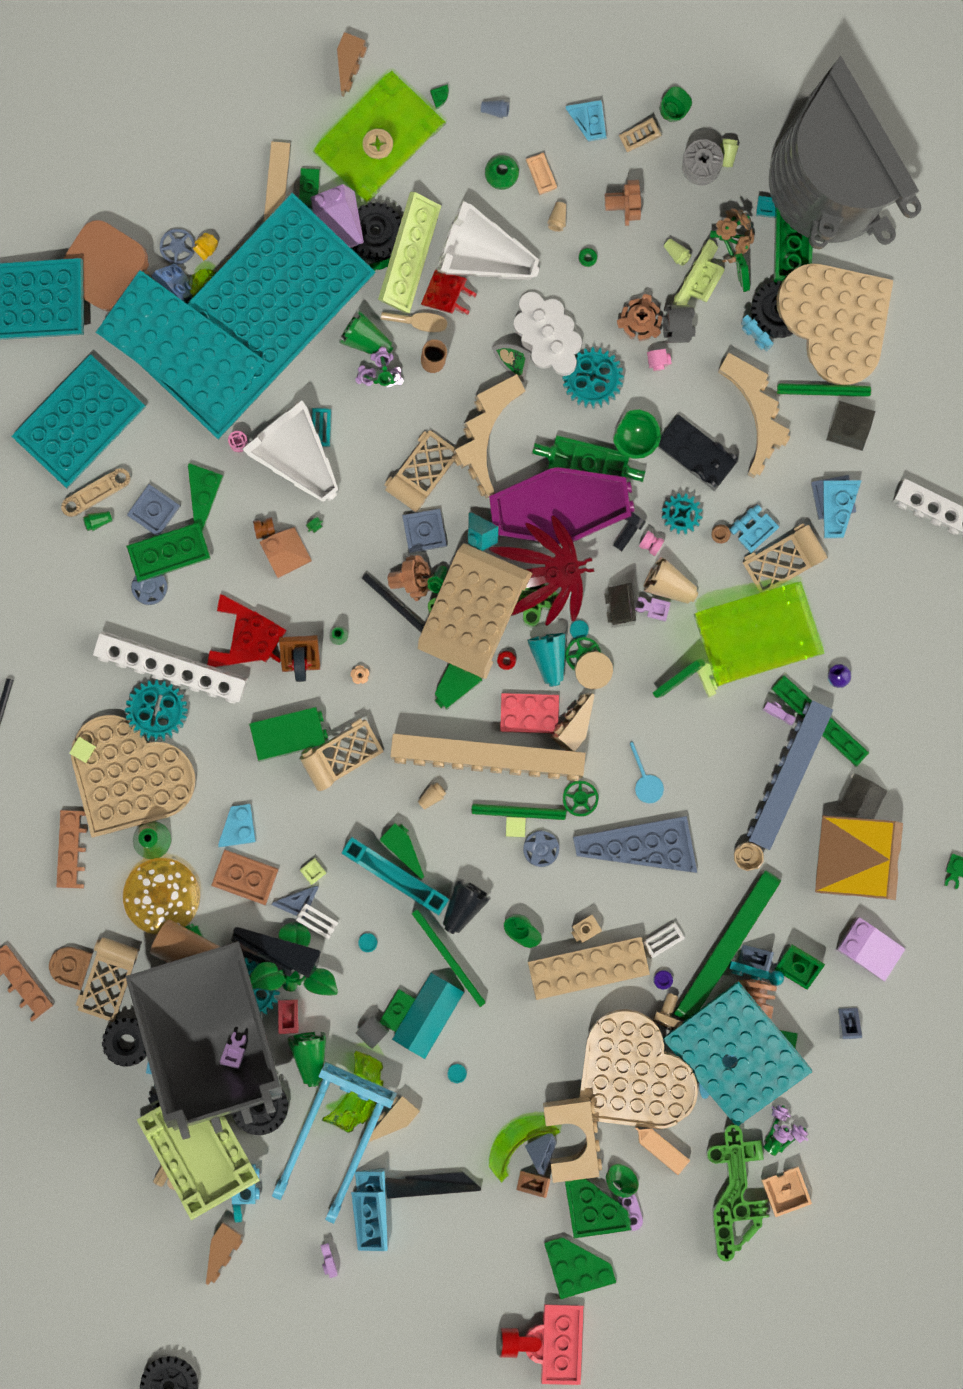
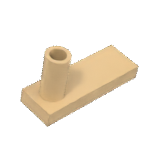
[653,993,683,1030]

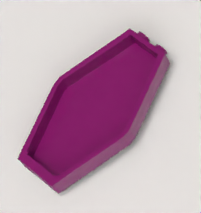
[489,467,635,545]

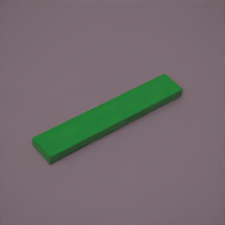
[771,675,869,767]
[412,910,486,1007]

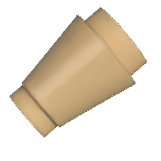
[547,202,567,232]
[418,782,447,810]

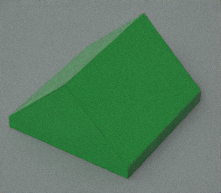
[775,944,825,990]

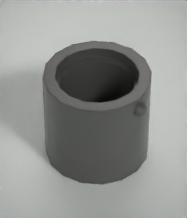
[355,1015,389,1049]

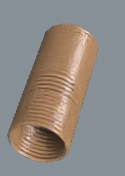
[421,339,447,373]

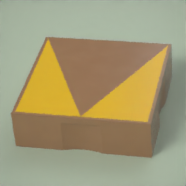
[815,816,903,900]

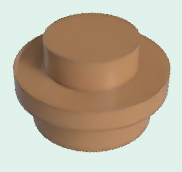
[711,524,731,544]

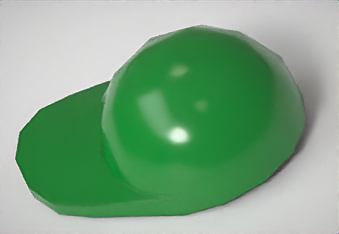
[659,86,692,122]
[504,914,542,948]

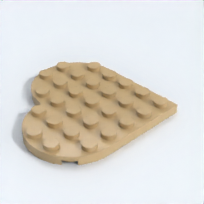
[777,264,893,385]
[71,715,196,838]
[579,1009,698,1129]

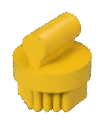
[192,233,218,261]

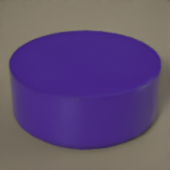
[653,970,673,990]

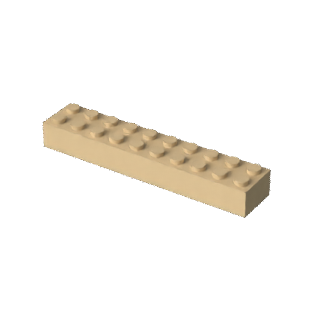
[390,734,586,781]

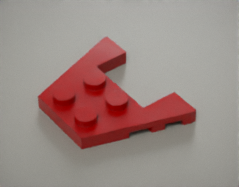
[207,594,273,667]

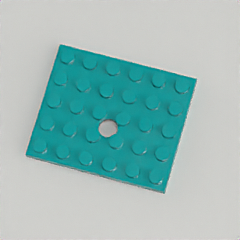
[663,981,813,1126]

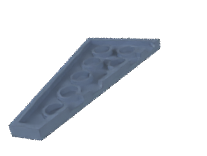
[573,816,697,873]

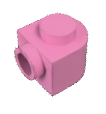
[647,349,672,371]

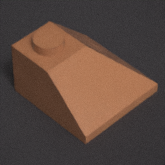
[260,527,312,578]

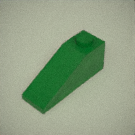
[380,823,424,879]

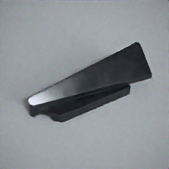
[231,927,321,978]
[386,1172,481,1199]

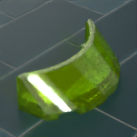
[322,1050,384,1133]
[489,1115,560,1183]

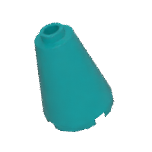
[528,633,566,687]

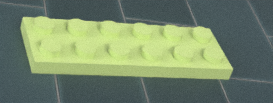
[378,192,441,313]

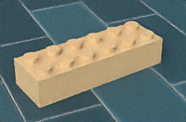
[527,937,650,1000]

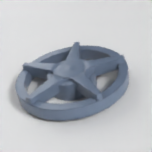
[160,229,195,265]

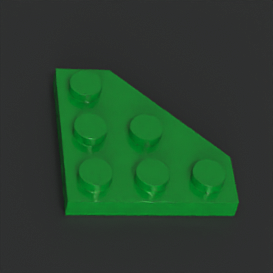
[565,1179,632,1239]
[544,1237,616,1299]

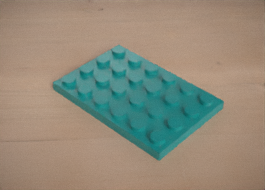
[0,258,84,340]
[11,354,146,489]

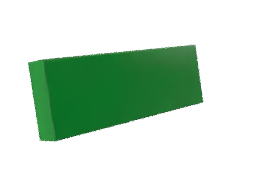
[652,659,706,698]

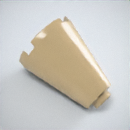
[643,557,698,604]

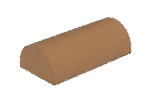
[150,919,220,963]

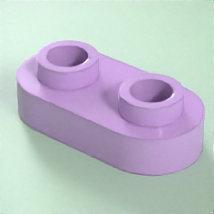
[617,1195,643,1231]

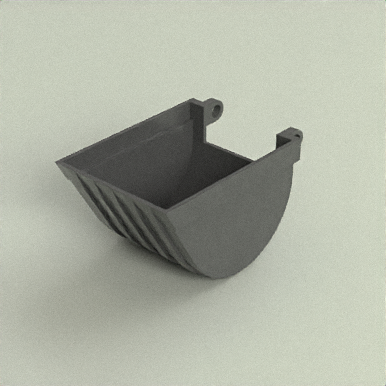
[769,55,921,250]
[125,941,283,1140]

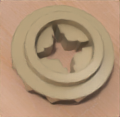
[363,129,393,160]

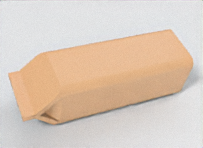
[635,1127,690,1175]

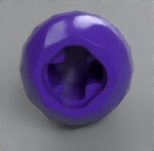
[828,664,851,688]

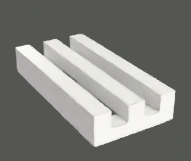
[295,903,338,939]
[643,922,685,958]

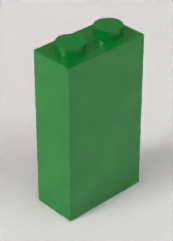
[249,707,329,762]

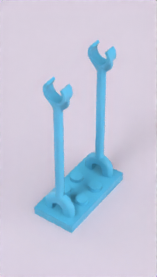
[272,1062,397,1224]

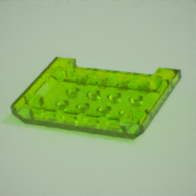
[313,71,446,204]
[693,581,825,687]

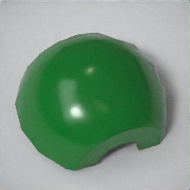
[613,409,661,459]

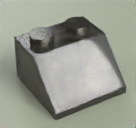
[826,401,876,451]
[604,583,636,628]
[836,773,887,819]

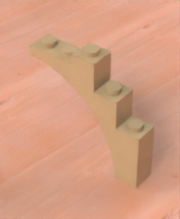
[718,353,790,478]
[452,374,526,499]

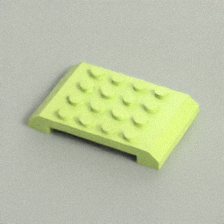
[137,1106,260,1220]

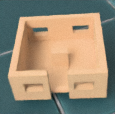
[761,1166,812,1217]

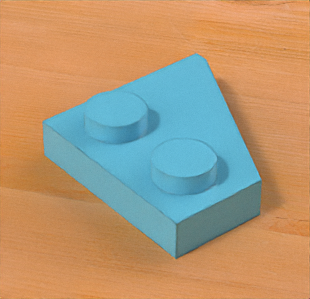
[566,100,607,142]
[218,804,256,848]

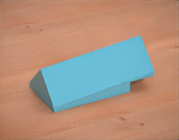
[351,1168,388,1251]

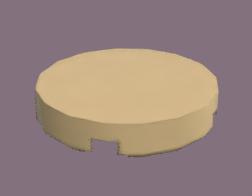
[574,651,613,689]

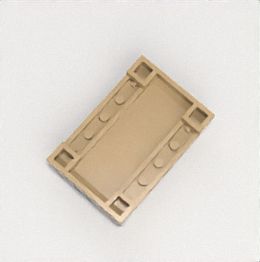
[418,543,532,679]

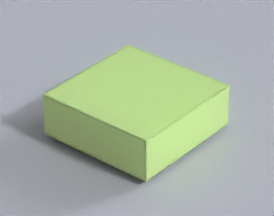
[69,737,96,763]
[506,817,526,837]
[300,858,327,885]

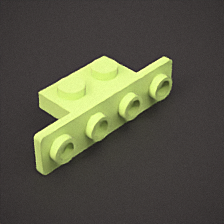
[673,239,725,305]

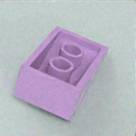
[311,184,364,248]
[836,917,905,982]

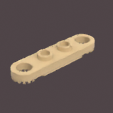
[61,468,131,517]

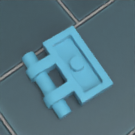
[741,315,774,352]
[730,504,779,554]

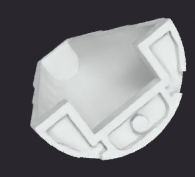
[438,201,540,280]
[243,400,338,502]

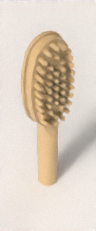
[381,312,447,332]

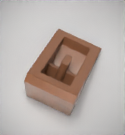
[516,1171,551,1198]

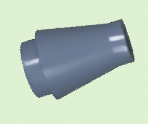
[481,100,509,119]

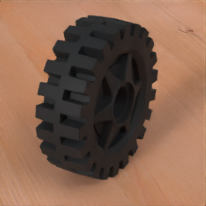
[353,202,401,260]
[751,281,793,339]
[231,1087,288,1135]
[140,1356,198,1389]

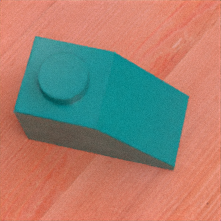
[468,512,498,551]

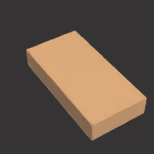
[526,153,557,195]

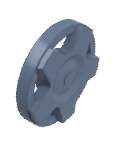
[131,575,168,605]
[523,831,559,867]

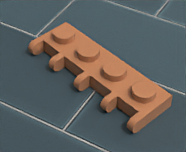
[56,810,87,889]
[0,945,54,1022]

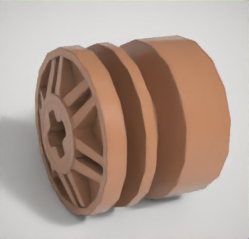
[737,979,777,1019]

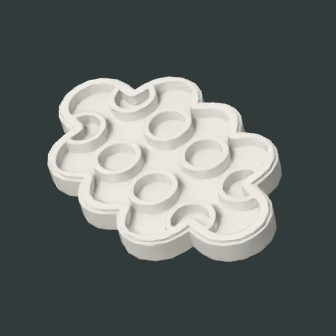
[514,292,582,376]

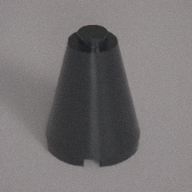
[443,878,491,934]

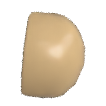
[734,842,764,871]

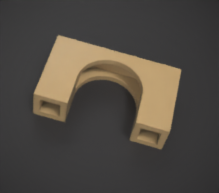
[543,1097,602,1183]

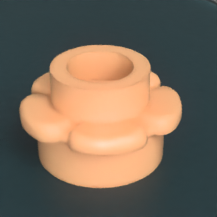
[351,665,369,684]

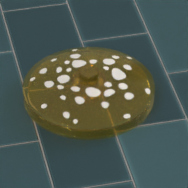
[123,858,200,935]

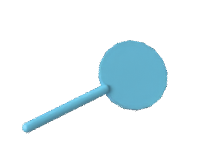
[630,742,664,804]

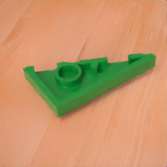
[188,463,224,532]

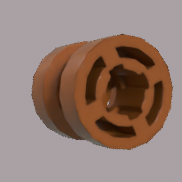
[253,517,275,539]

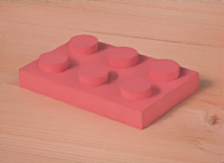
[500,693,559,734]

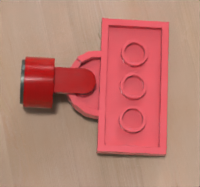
[496,1304,583,1385]

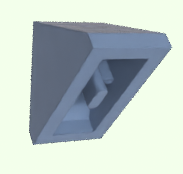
[738,945,774,971]
[838,1008,862,1039]
[525,1133,557,1177]

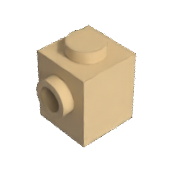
[571,915,602,943]

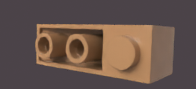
[337,32,367,97]
[206,1222,243,1285]

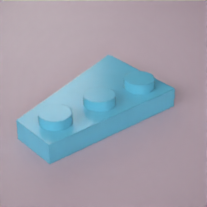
[823,480,862,539]

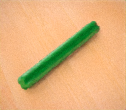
[777,383,871,397]
[471,804,566,820]

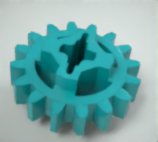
[661,493,703,535]

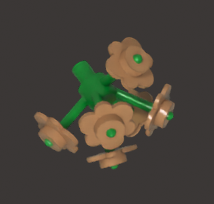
[710,208,754,263]

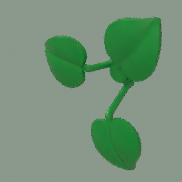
[250,922,338,996]

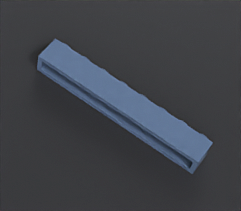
[747,700,833,850]

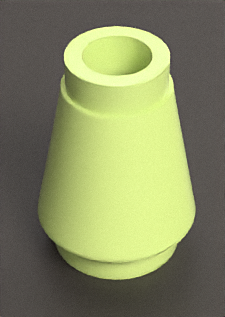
[720,139,739,167]
[664,239,692,266]

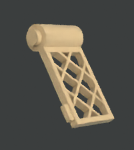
[384,430,456,512]
[743,523,828,596]
[300,718,384,791]
[76,937,139,1022]

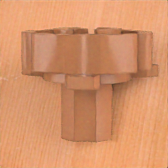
[604,180,641,226]
[617,294,662,342]
[387,555,431,601]

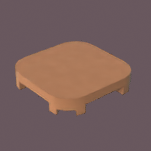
[63,220,149,312]

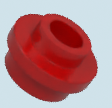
[497,651,516,670]

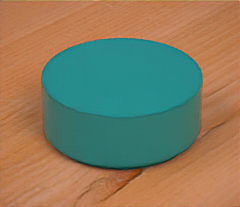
[232,1204,242,1223]

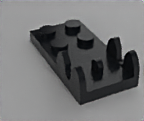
[658,414,739,491]

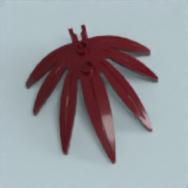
[488,515,595,626]

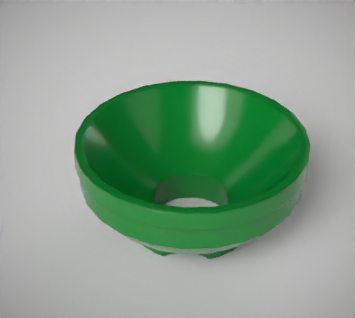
[485,155,519,190]
[606,1164,639,1198]

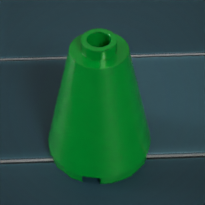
[339,310,393,354]
[133,821,171,859]
[288,1032,326,1087]

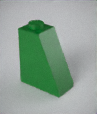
[434,664,482,710]

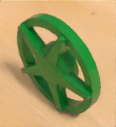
[565,637,601,671]
[563,781,599,817]

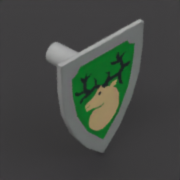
[491,343,531,382]

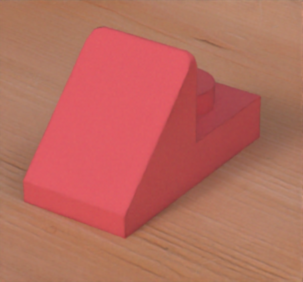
[278,999,299,1034]

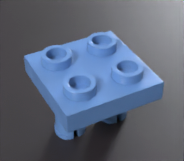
[151,264,199,301]

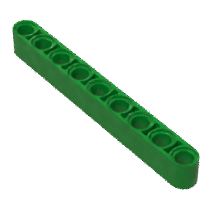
[674,870,782,1021]

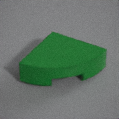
[430,84,449,109]
[368,257,390,271]

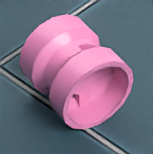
[228,431,248,453]
[639,531,665,556]

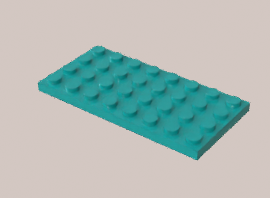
[95,270,265,423]

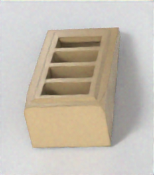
[619,118,662,153]

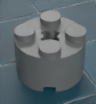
[663,305,696,343]

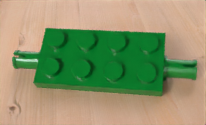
[532,435,646,483]

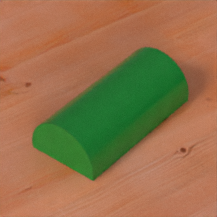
[773,207,813,283]

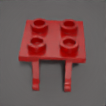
[421,270,477,315]
[234,611,287,663]

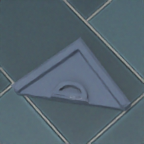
[272,886,319,919]

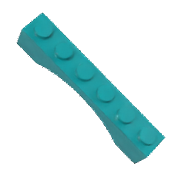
[341,837,450,916]

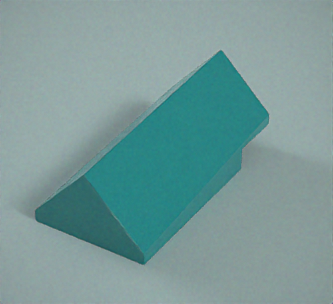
[392,973,464,1059]

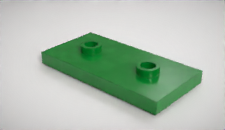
[126,522,211,583]

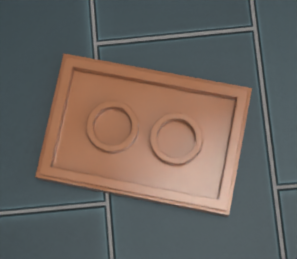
[211,849,279,905]

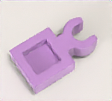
[635,597,671,622]
[763,701,796,725]
[220,1032,247,1069]
[321,1243,338,1278]

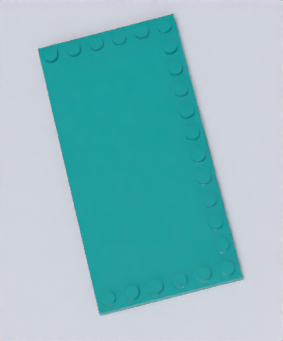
[139,193,376,440]

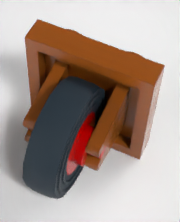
[279,635,320,682]

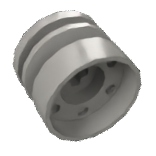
[682,139,723,186]

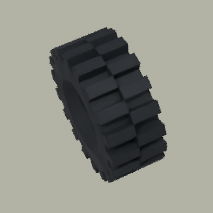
[102,1018,147,1067]

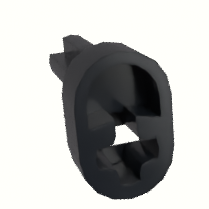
[613,512,646,552]

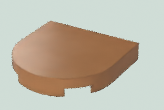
[49,947,93,990]

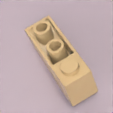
[551,693,594,752]
[369,1096,420,1142]

